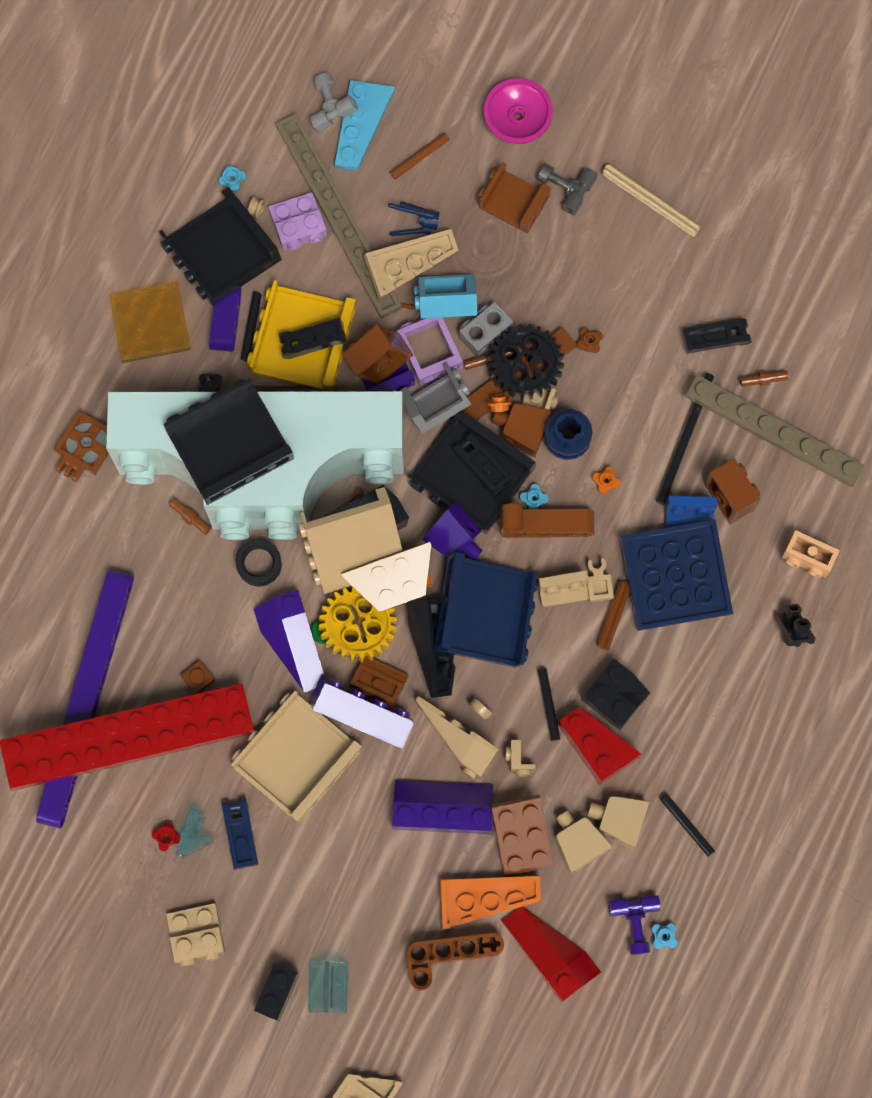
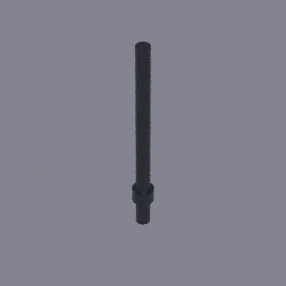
[656,373,714,505]

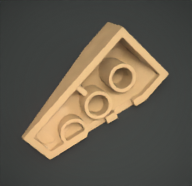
[416,696,499,780]

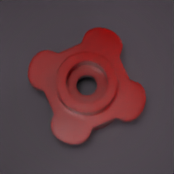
[152,822,181,852]

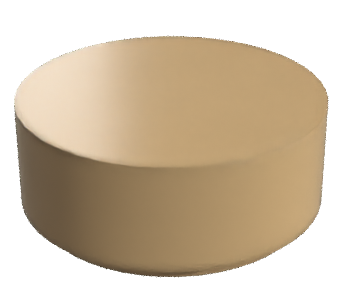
[469,698,493,720]

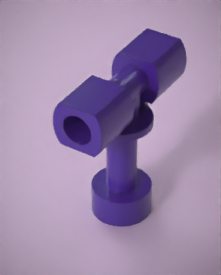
[608,895,661,955]

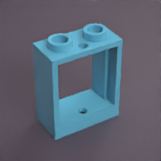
[414,274,477,318]

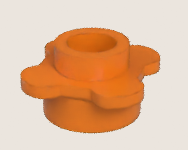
[487,394,511,412]
[592,467,620,494]

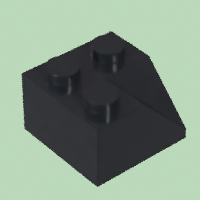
[582,659,650,731]

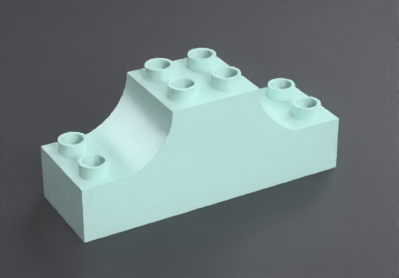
[106,391,404,540]

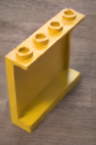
[247,280,356,392]

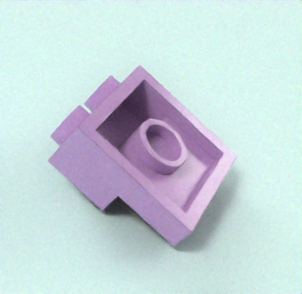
[268,192,327,251]

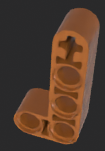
[501,503,595,538]
[407,933,504,991]

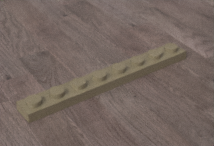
[685,375,865,487]

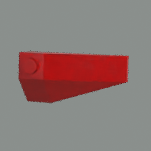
[501,907,601,1003]

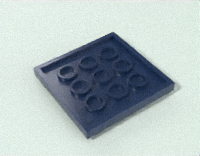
[620,519,733,631]

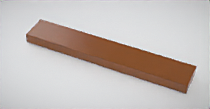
[462,327,577,421]

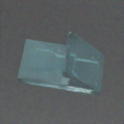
[176,807,214,859]

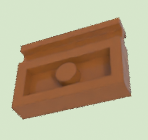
[349,656,409,707]

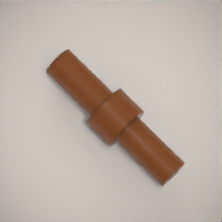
[740,370,788,387]
[169,498,212,535]

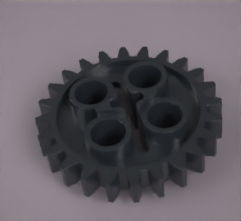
[488,324,564,400]

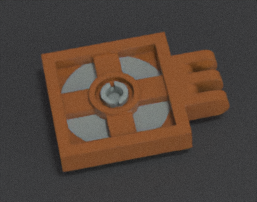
[54,411,109,482]

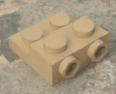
[166,903,225,967]

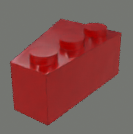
[558,707,642,785]

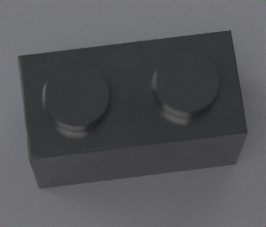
[254,964,299,1022]

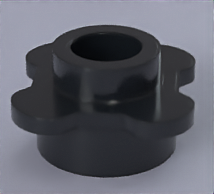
[198,374,222,392]

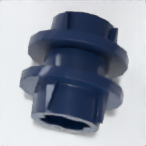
[544,409,593,460]

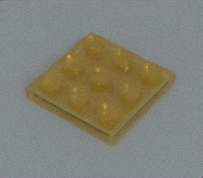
[109,282,191,363]

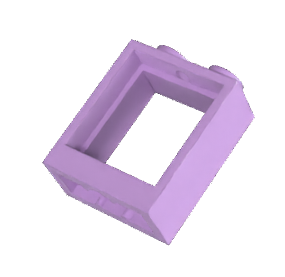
[397,317,463,387]

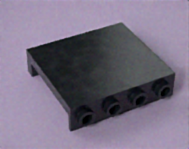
[159,187,282,306]
[163,378,294,506]
[408,410,536,535]

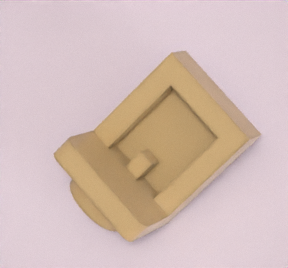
[506,740,536,777]

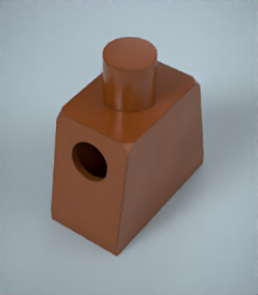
[492,403,552,458]

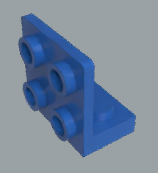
[666,496,717,528]

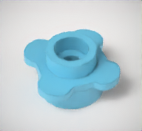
[219,165,246,192]
[520,484,549,509]
[652,923,678,949]

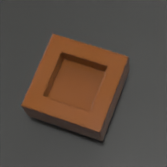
[181,660,215,694]

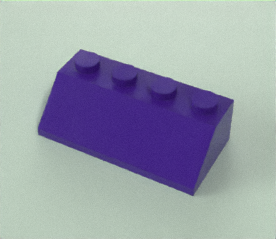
[392,780,493,834]

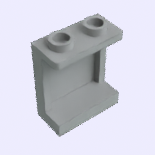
[400,363,471,434]

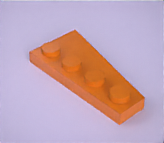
[441,875,541,930]

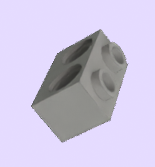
[459,302,514,357]

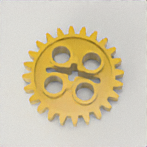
[319,586,397,663]

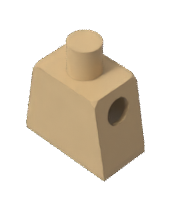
[588,796,649,850]
[555,811,612,874]

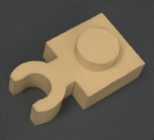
[587,558,614,602]

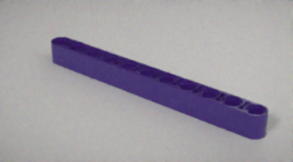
[36,569,134,829]

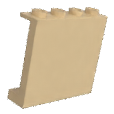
[298,487,403,594]
[231,691,363,824]

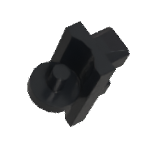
[775,604,815,647]

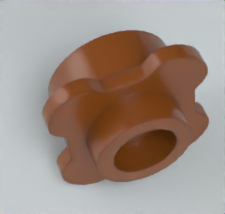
[577,328,603,353]

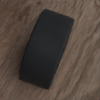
[235,539,282,587]

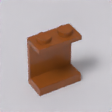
[478,162,551,234]

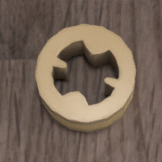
[248,197,265,220]

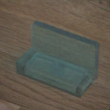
[308,961,348,1013]

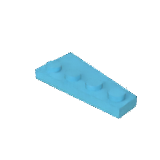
[335,80,395,171]

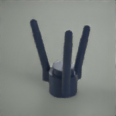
[388,201,440,236]

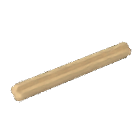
[602,164,701,237]

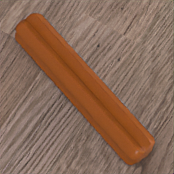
[597,581,630,650]

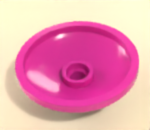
[484,78,553,144]

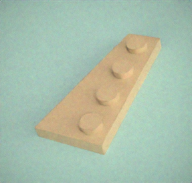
[364,229,459,299]

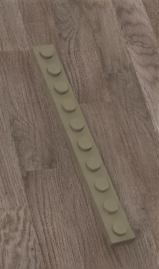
[276,113,402,319]

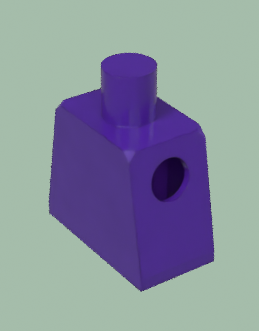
[422,501,483,560]

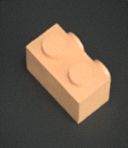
[782,530,840,578]

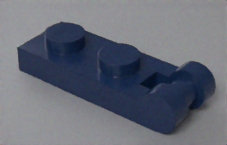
[222,797,259,870]

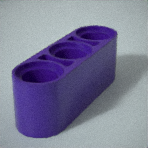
[209,287,242,352]

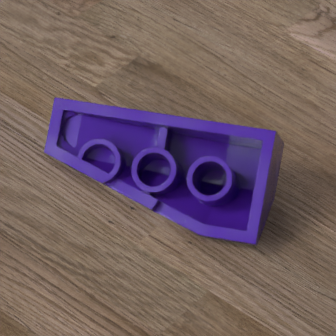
[254,590,325,693]

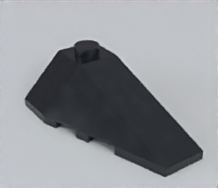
[407,598,456,698]

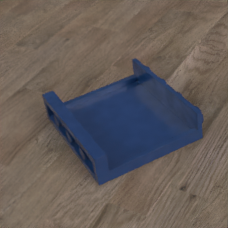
[434,552,539,668]

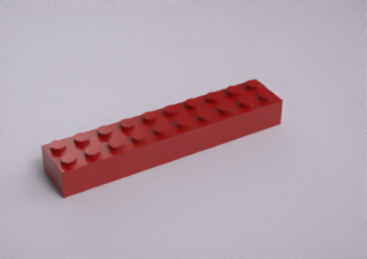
[0,683,254,791]

